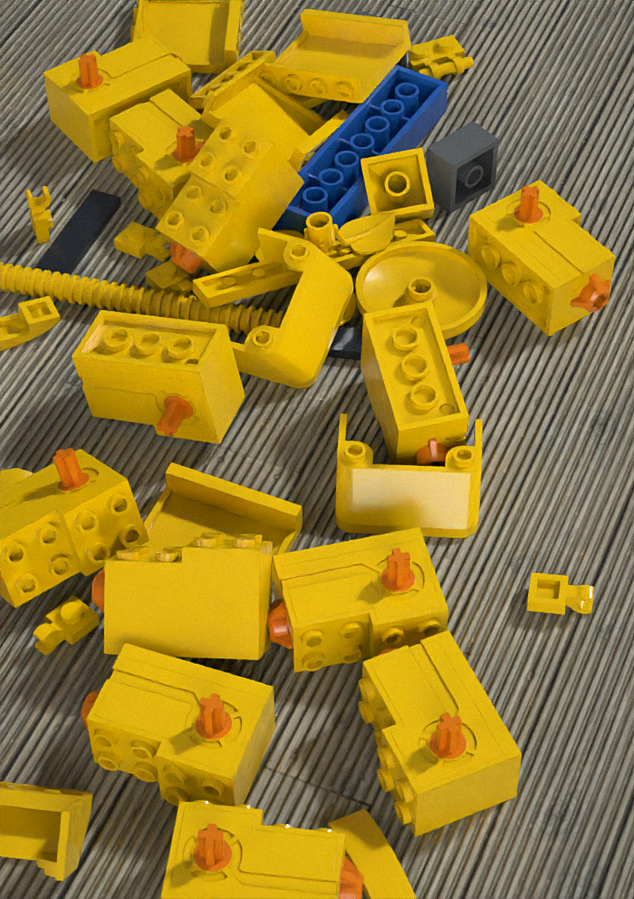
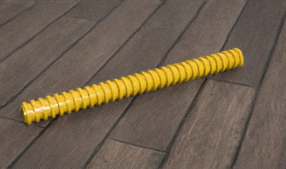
[0,262,285,335]

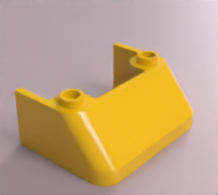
[231,227,354,389]
[335,413,482,538]
[0,781,93,881]

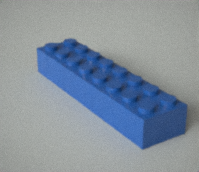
[272,65,448,241]

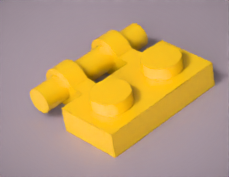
[409,35,474,80]

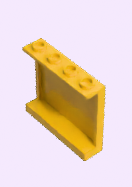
[128,0,245,74]
[254,9,411,104]
[200,58,350,173]
[142,462,303,582]

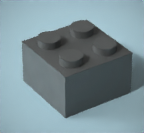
[426,121,499,214]

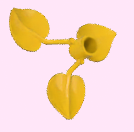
[254,212,395,326]

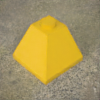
[360,148,435,223]

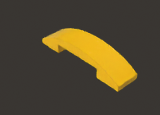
[0,296,61,351]
[328,809,417,899]

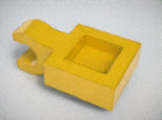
[25,186,54,244]
[114,221,171,261]
[145,259,192,298]
[527,572,594,615]
[33,595,100,655]

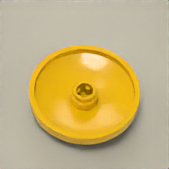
[355,241,487,340]

